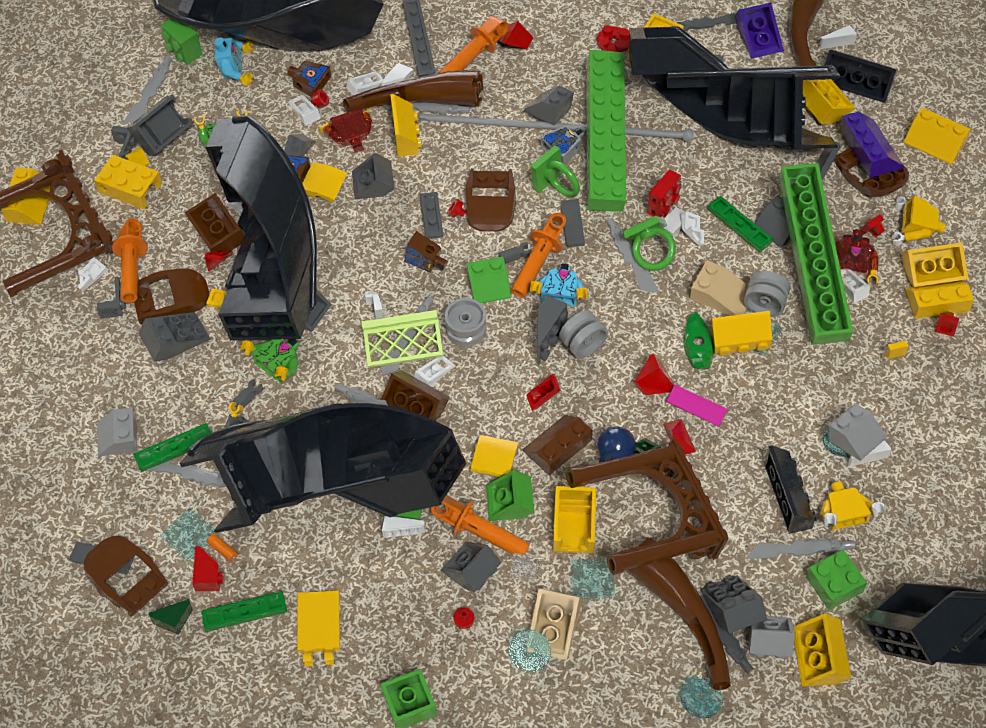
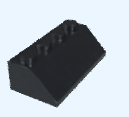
[824,49,898,103]
[764,445,816,534]

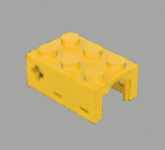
[94,154,162,209]
[553,486,596,553]

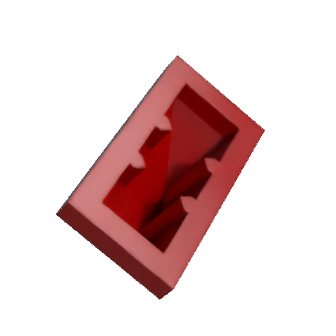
[205,250,233,272]
[526,374,561,411]
[663,419,696,455]

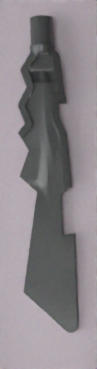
[675,13,737,31]
[700,595,754,674]

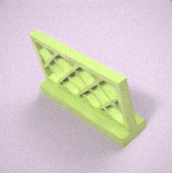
[362,310,443,367]

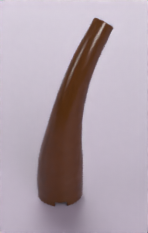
[790,0,825,66]
[343,70,484,114]
[626,537,731,690]

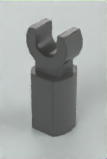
[498,242,532,264]
[232,379,263,409]

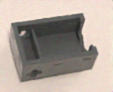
[127,94,194,156]

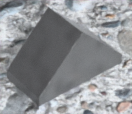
[284,134,316,157]

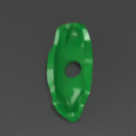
[683,311,714,369]

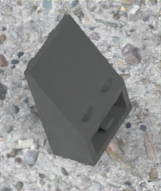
[537,295,569,365]
[139,312,211,362]
[700,575,767,634]

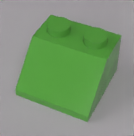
[467,257,511,303]
[486,470,534,521]

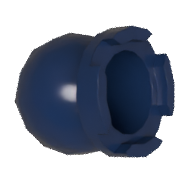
[597,426,636,463]

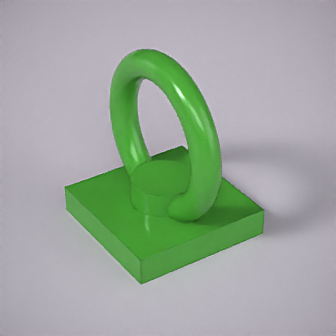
[530,145,580,198]
[623,216,676,271]

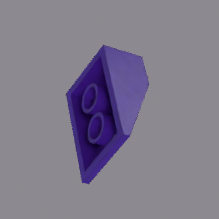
[734,2,784,59]

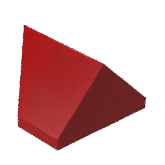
[498,21,533,50]
[634,354,674,395]

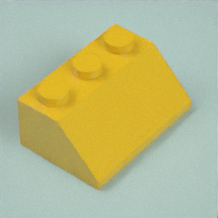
[803,79,856,125]
[391,94,422,157]
[903,107,971,165]
[1,167,50,225]
[901,242,969,287]
[905,281,974,319]
[711,311,773,356]
[794,613,852,687]

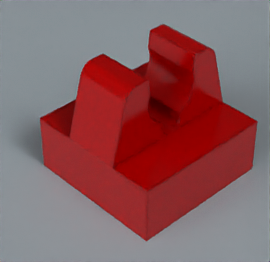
[860,214,885,238]
[935,311,959,337]

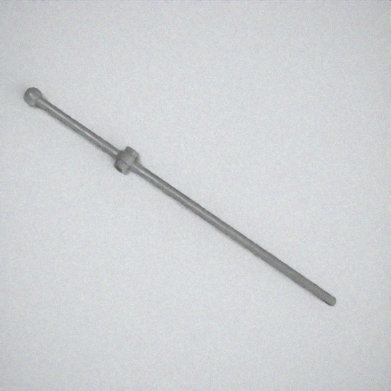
[418,114,694,142]

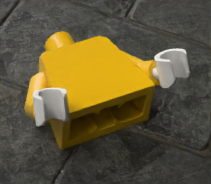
[892,195,946,246]
[820,481,885,530]

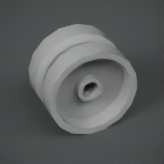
[744,271,791,317]
[445,298,486,347]
[559,310,608,359]

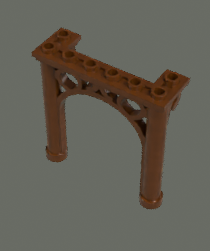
[0,149,113,298]
[566,439,729,575]

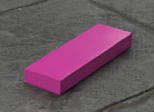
[666,385,728,427]

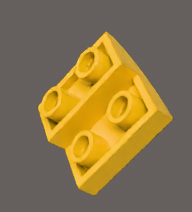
[303,162,347,203]
[470,435,519,477]

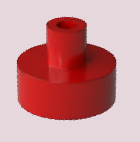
[311,89,329,108]
[447,199,466,218]
[454,607,475,629]

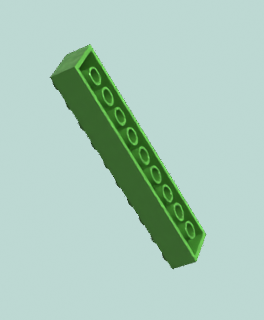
[587,50,626,212]
[778,163,853,345]

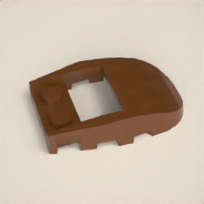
[834,148,909,197]
[464,168,516,232]
[134,268,210,324]
[84,536,169,617]

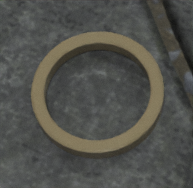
[166,657,193,682]

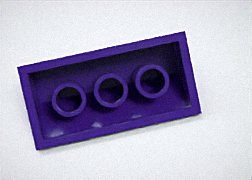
[841,111,904,178]

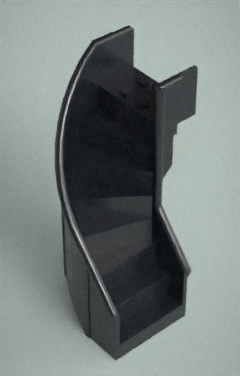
[152,0,384,51]
[629,26,840,149]
[206,116,317,340]
[179,403,467,533]
[861,583,986,666]

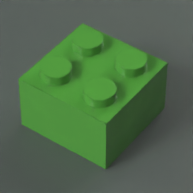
[160,18,203,65]
[806,550,867,610]
[380,669,437,728]

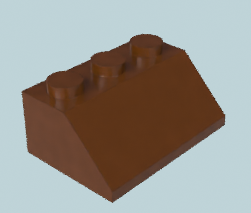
[185,193,244,251]
[381,370,450,421]
[522,415,593,476]

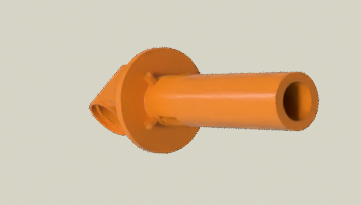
[438,16,508,73]
[510,213,566,299]
[112,218,148,303]
[431,495,530,560]

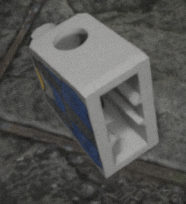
[540,126,584,164]

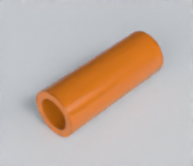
[207,533,238,562]

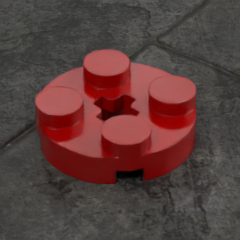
[597,25,629,52]

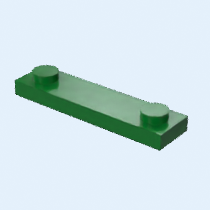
[707,196,773,253]
[133,423,211,472]
[201,591,287,632]

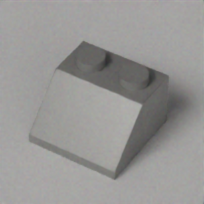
[829,403,887,461]
[97,407,138,457]
[748,616,795,659]

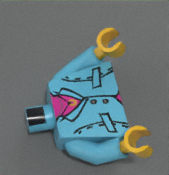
[214,38,255,86]
[530,263,588,306]

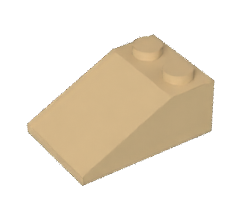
[690,260,748,316]
[526,588,583,660]

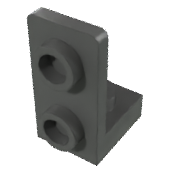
[111,126,137,160]
[97,277,126,319]

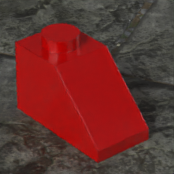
[192,546,224,591]

